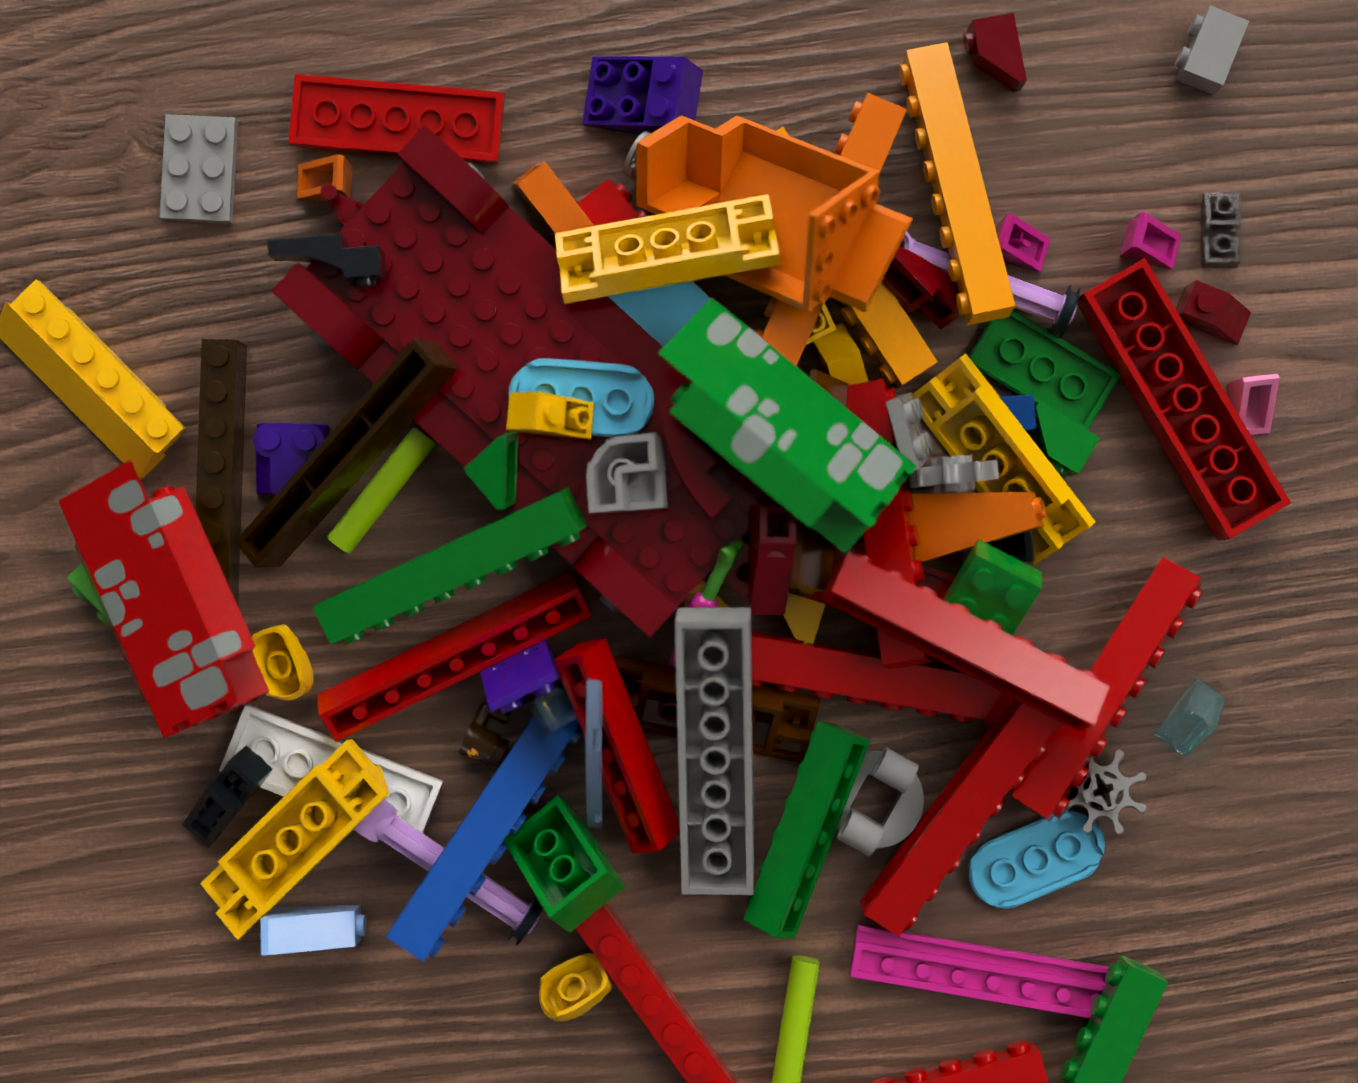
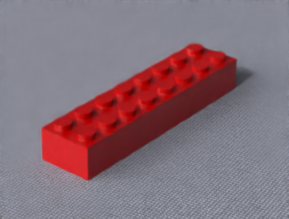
[1077,258,1291,541]

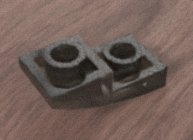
[1200,192,1242,268]

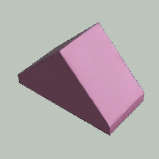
[1227,374,1280,435]

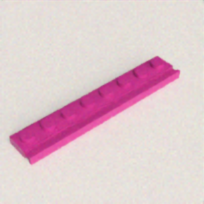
[849,923,1109,1018]

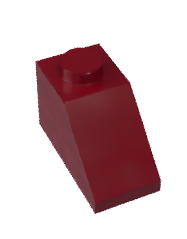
[963,12,1027,92]
[1176,280,1251,345]

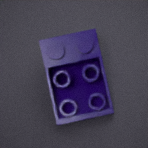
[582,56,703,135]
[480,639,561,714]

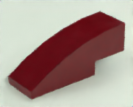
[881,246,960,330]
[661,409,732,520]

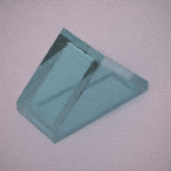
[1155,678,1226,756]
[528,685,577,737]

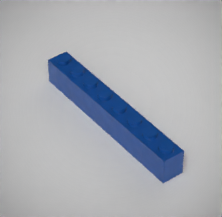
[385,692,583,961]

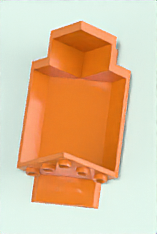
[636,115,913,312]

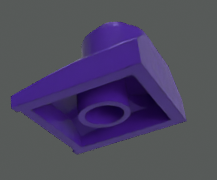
[253,423,329,495]

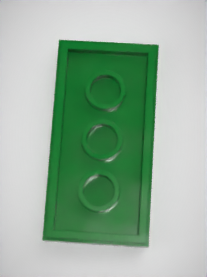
[968,310,1121,430]

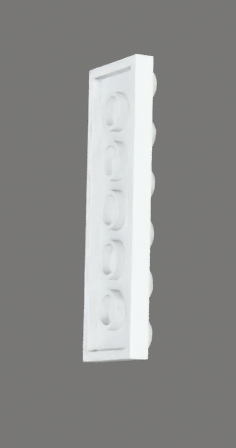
[219,704,444,833]

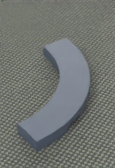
[586,680,603,830]

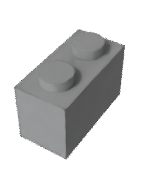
[1175,5,1249,95]

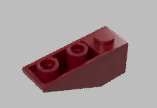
[749,505,796,615]

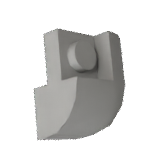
[586,433,669,513]

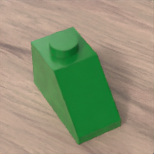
[1034,401,1100,478]

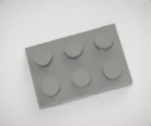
[160,114,238,224]
[886,392,933,471]

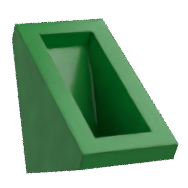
[463,431,518,510]

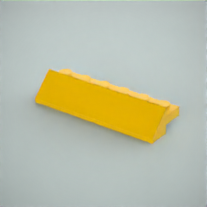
[555,194,781,304]
[0,279,187,480]
[912,353,1096,565]
[200,739,390,940]

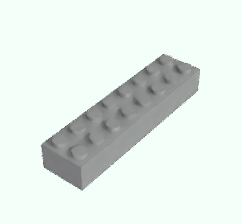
[675,608,755,895]

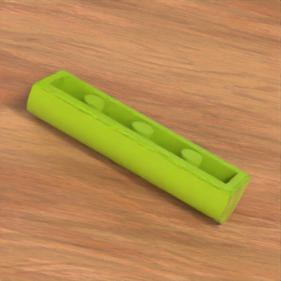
[327,427,436,554]
[771,955,820,1083]

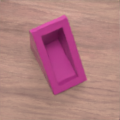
[1120,213,1182,269]

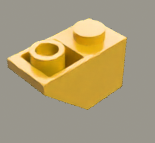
[507,392,594,439]

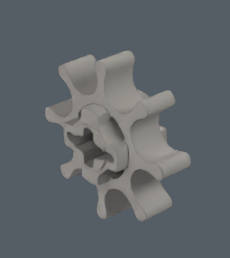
[909,455,999,493]
[1066,750,1146,835]

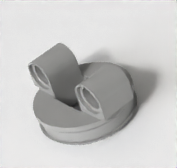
[836,747,924,856]

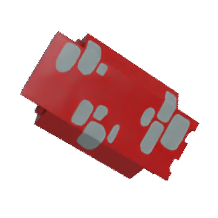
[58,459,269,739]

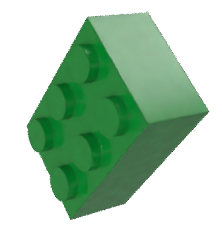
[942,539,1042,636]
[503,795,626,933]

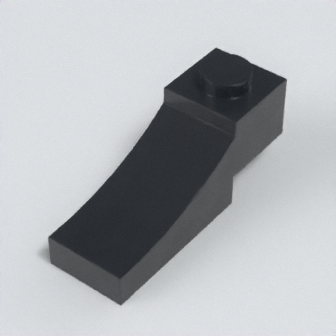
[267,234,386,289]
[182,745,273,848]

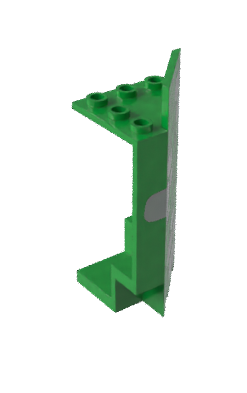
[658,297,917,554]

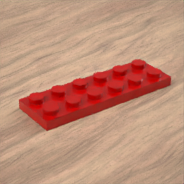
[288,74,505,165]

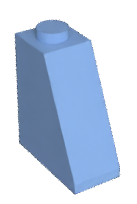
[261,905,367,955]

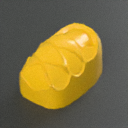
[252,624,314,701]
[539,953,614,1022]

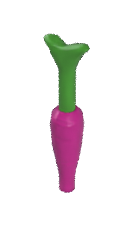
[669,540,744,667]

